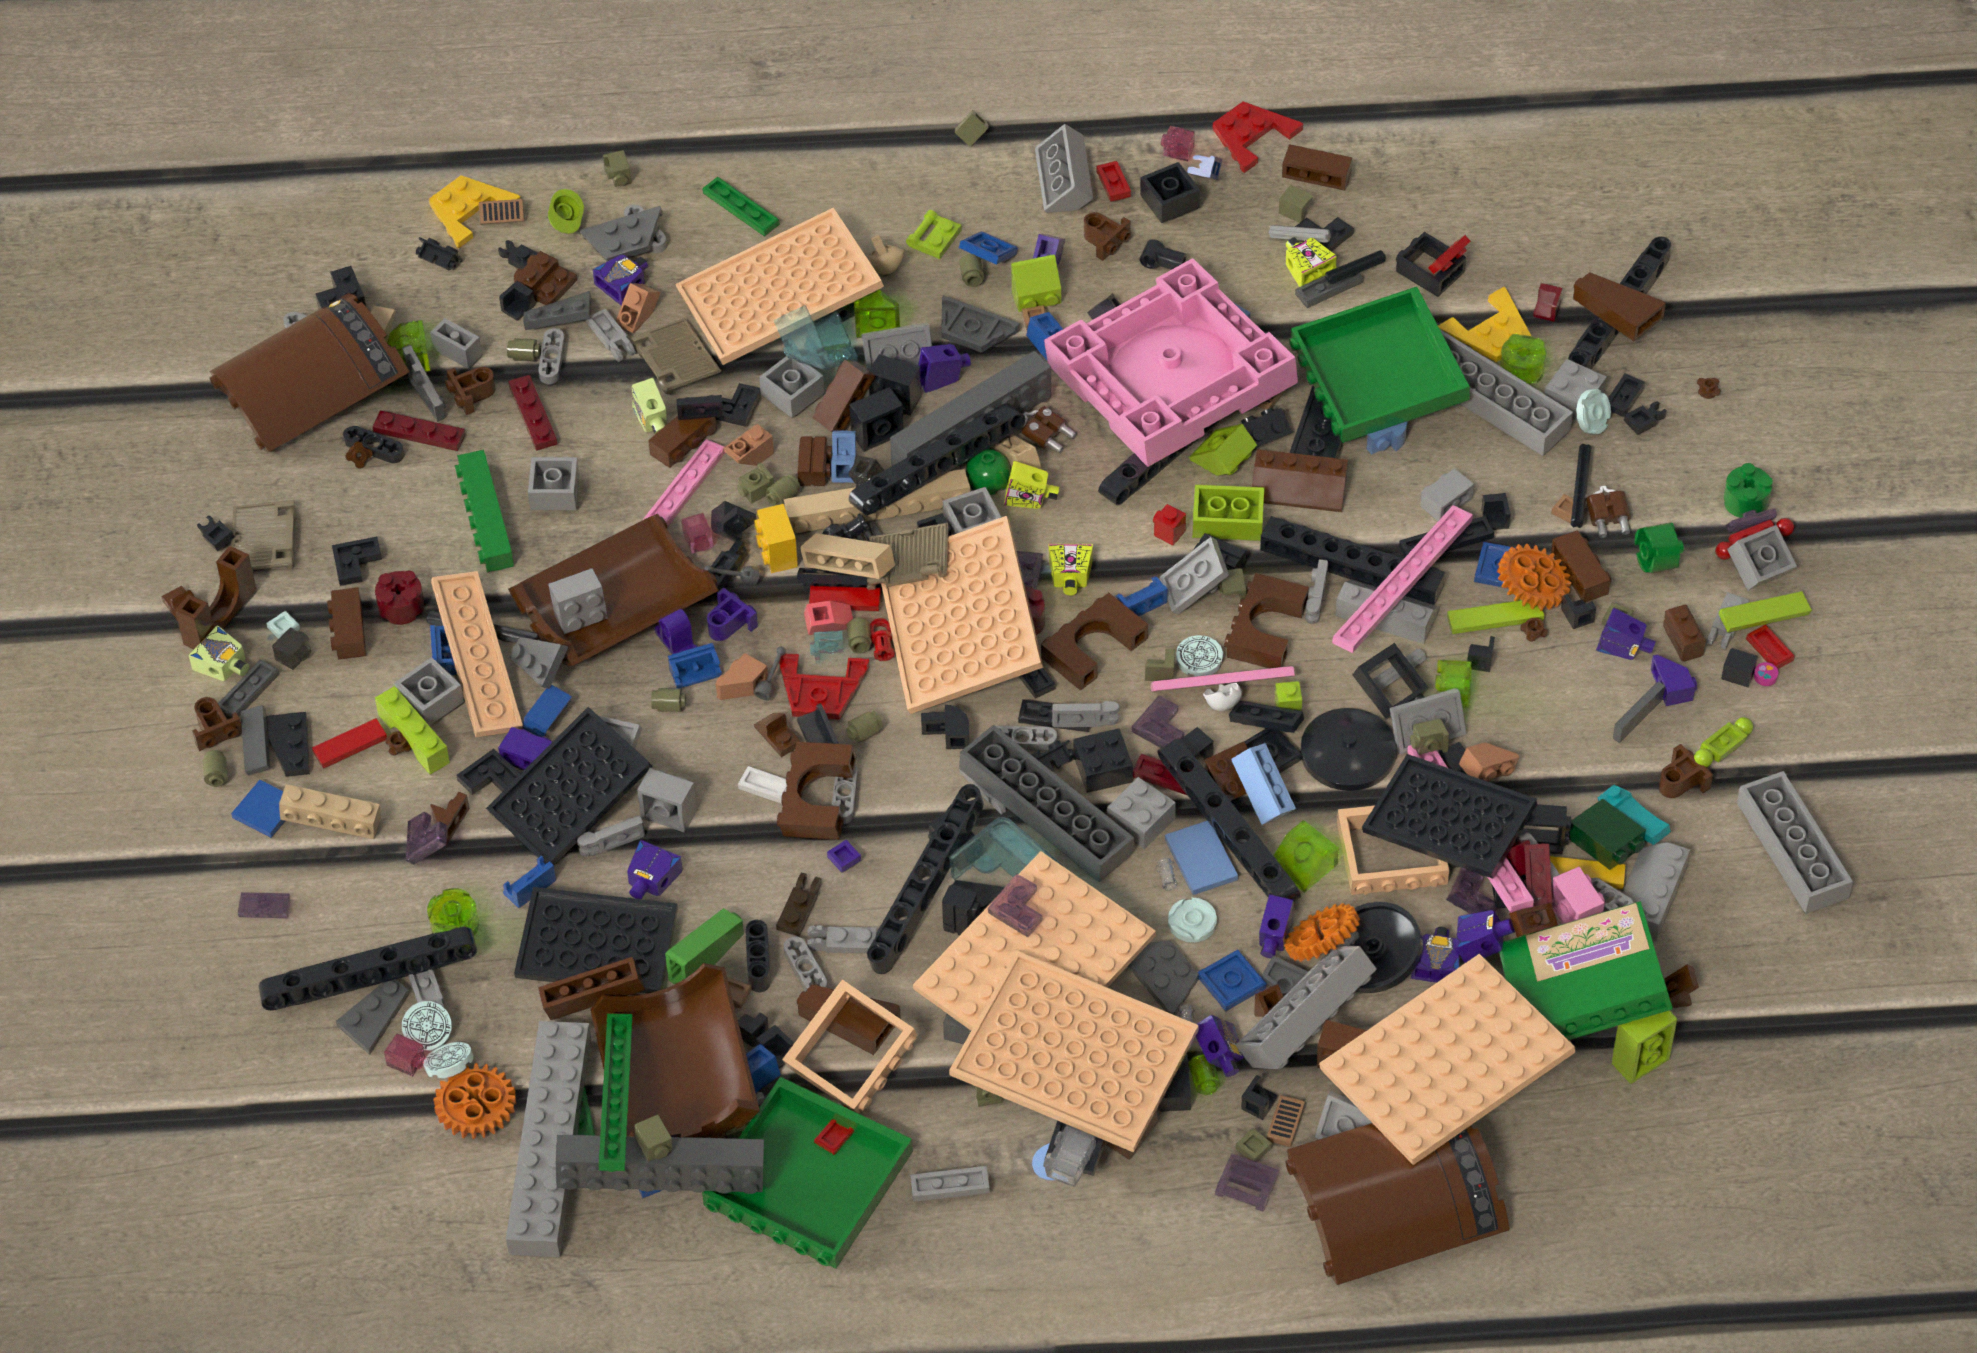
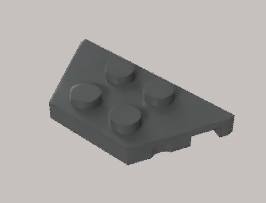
[580,206,663,262]
[941,295,1020,353]
[1128,940,1199,1016]

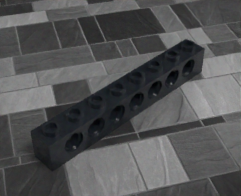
[1260,516,1445,605]

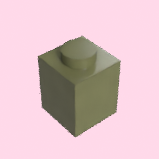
[635,1115,672,1162]

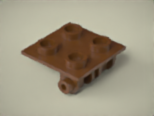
[1204,741,1247,801]

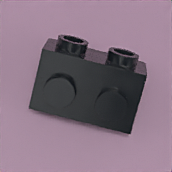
[1241,407,1293,449]

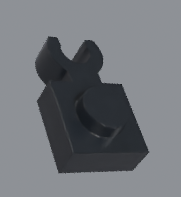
[498,240,538,269]
[1624,401,1667,435]
[197,515,235,551]

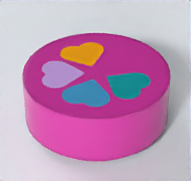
[1754,662,1778,686]

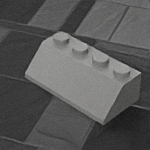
[1035,124,1093,213]
[1336,579,1440,644]
[1620,842,1690,941]

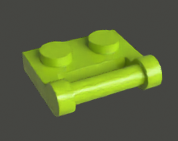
[906,210,962,259]

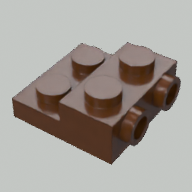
[514,251,577,305]

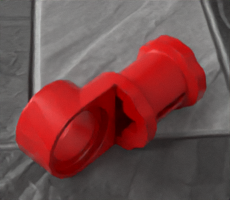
[870,618,895,661]

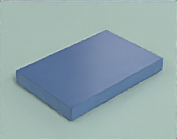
[1165,821,1238,895]

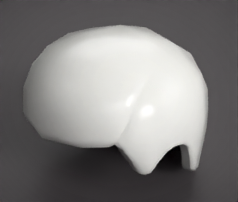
[1203,683,1242,711]

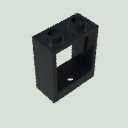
[1396,232,1466,297]
[1352,643,1429,720]
[1519,804,1571,854]

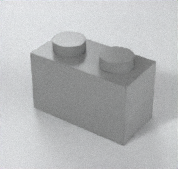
[430,318,482,368]
[1420,468,1474,521]

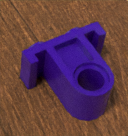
[707,587,758,641]
[655,609,698,654]

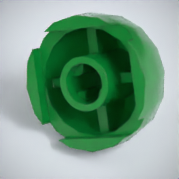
[966,449,1011,495]

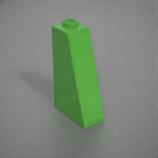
[665,908,744,985]

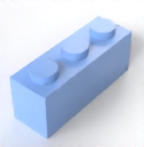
[1231,743,1296,825]

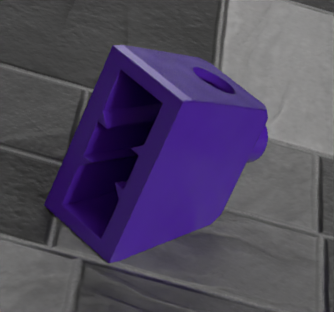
[918,344,971,393]

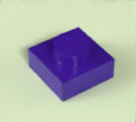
[827,840,861,873]

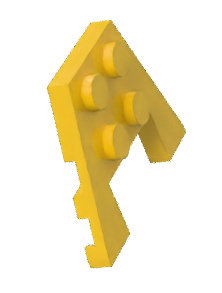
[429,175,521,248]
[1438,287,1531,362]

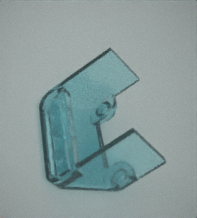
[773,305,858,371]
[949,817,1064,880]

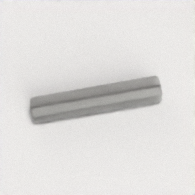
[1269,225,1331,243]
[1372,649,1426,690]

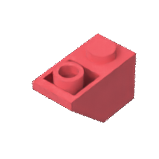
[804,601,853,635]

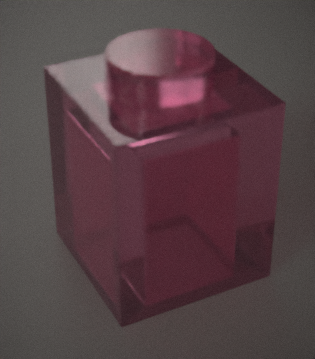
[681,513,713,554]
[384,1034,426,1077]

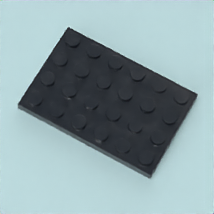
[486,707,653,865]
[1362,754,1538,879]
[514,887,678,993]

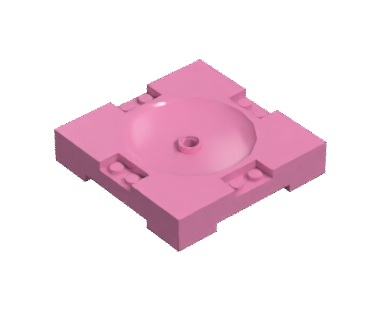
[1044,258,1298,467]

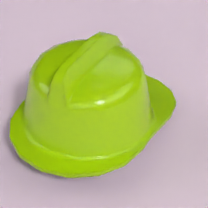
[548,189,584,234]

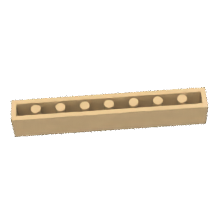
[784,469,970,534]

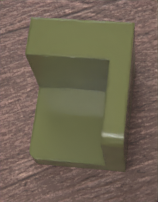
[955,110,989,146]
[1279,185,1312,223]
[1219,569,1246,600]
[1145,649,1175,681]

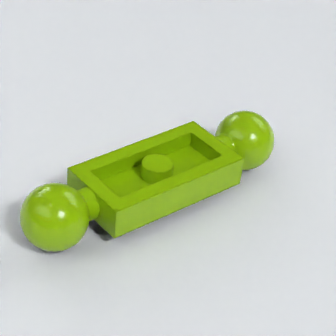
[1694,717,1753,767]

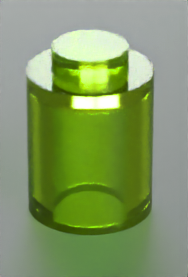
[1188,1055,1220,1095]

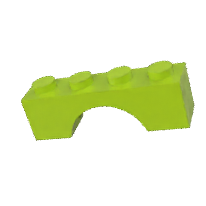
[375,686,450,775]

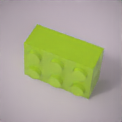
[1192,485,1264,541]
[1611,1010,1677,1084]

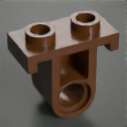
[1084,212,1131,261]
[445,367,496,415]
[192,697,242,751]
[1659,744,1713,798]

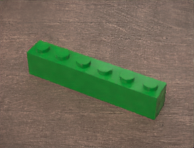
[455,449,514,573]

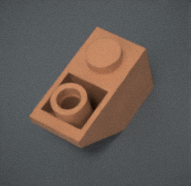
[616,283,661,333]
[723,424,774,466]
[716,653,768,700]
[1459,742,1520,782]

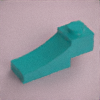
[1597,785,1671,845]

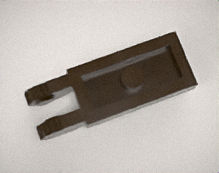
[776,872,821,936]

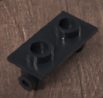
[416,237,463,271]
[1031,740,1075,771]

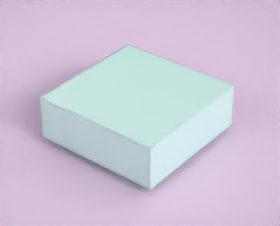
[267,611,300,642]

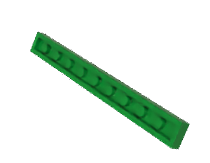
[599,1014,632,1172]

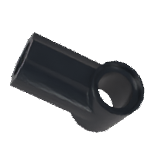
[1139,239,1187,270]

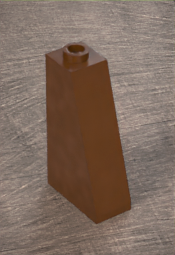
[1573,272,1666,342]
[797,984,901,1055]

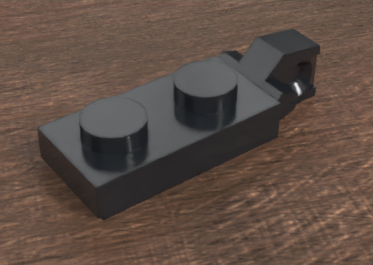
[711,540,748,593]

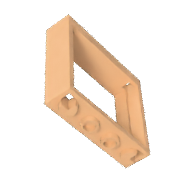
[1337,806,1449,895]
[782,980,917,1114]

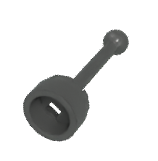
[704,565,759,585]
[753,646,786,701]

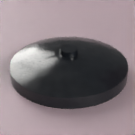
[1300,708,1397,791]
[1328,902,1423,993]

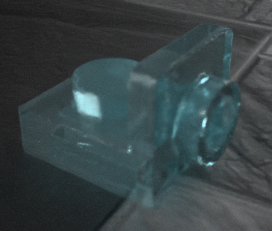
[810,631,843,664]

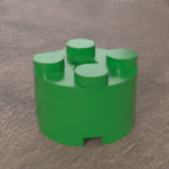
[1724,463,1773,519]
[1635,523,1684,573]

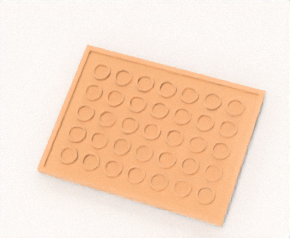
[675,208,884,365]
[881,516,1043,714]
[913,851,1156,1031]
[949,951,1199,1152]
[1319,954,1575,1165]

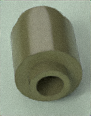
[959,254,984,287]
[507,338,541,362]
[766,475,800,506]
[846,617,872,653]
[651,688,686,712]
[846,711,883,743]
[202,750,228,787]

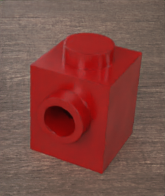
[1153,504,1186,546]

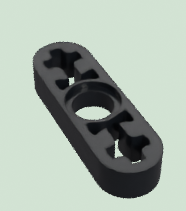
[343,426,404,463]

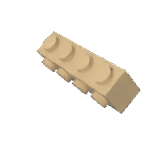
[800,533,895,579]
[279,784,381,839]

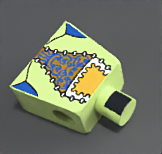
[632,378,667,434]
[189,626,249,681]

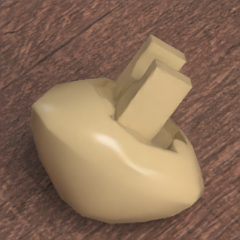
[868,235,904,275]

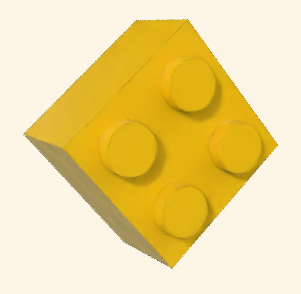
[754,504,798,574]

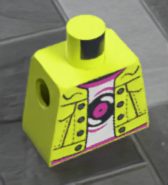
[1286,237,1337,287]
[1004,461,1059,509]
[1048,544,1093,595]

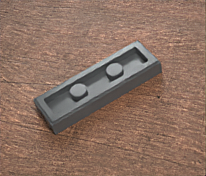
[1295,273,1363,308]
[218,659,280,719]
[1613,681,1665,743]
[240,705,270,776]

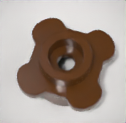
[1697,378,1721,399]
[345,441,372,469]
[1520,618,1548,642]
[385,731,412,756]

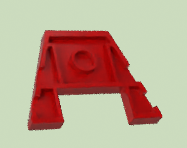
[1212,101,1303,173]
[779,653,870,720]

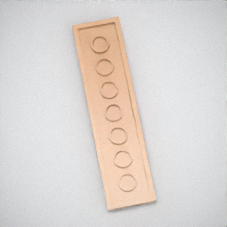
[431,571,523,737]

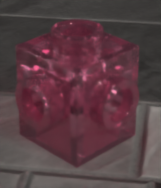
[1161,126,1195,162]

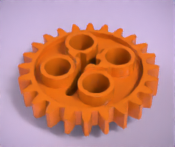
[1497,544,1572,611]
[1284,903,1360,962]
[433,1063,516,1139]

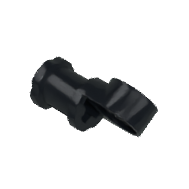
[822,512,871,539]

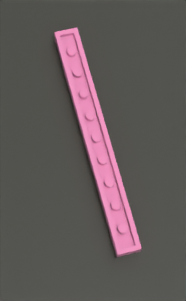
[1332,505,1473,653]
[1407,745,1534,913]

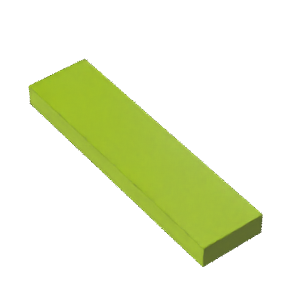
[1718,591,1812,633]
[1447,600,1544,634]

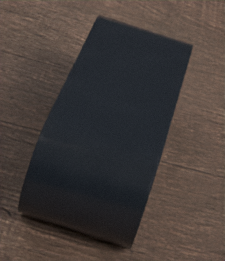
[745,919,771,993]

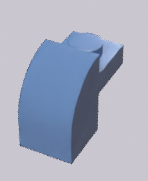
[1367,421,1407,455]
[831,431,856,483]

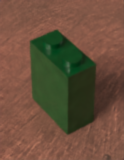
[1569,799,1646,870]

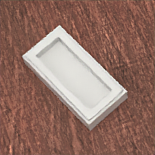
[738,766,787,804]

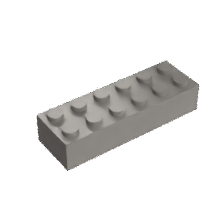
[1737,771,1853,914]
[1236,946,1376,1069]

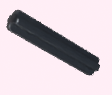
[1325,250,1386,284]

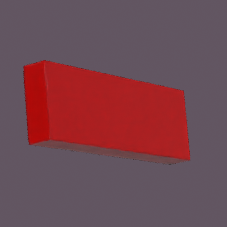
[809,586,881,611]
[312,718,387,769]

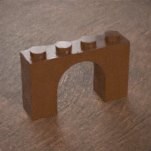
[175,546,257,649]
[1224,573,1309,669]
[1041,593,1148,691]
[777,742,857,840]

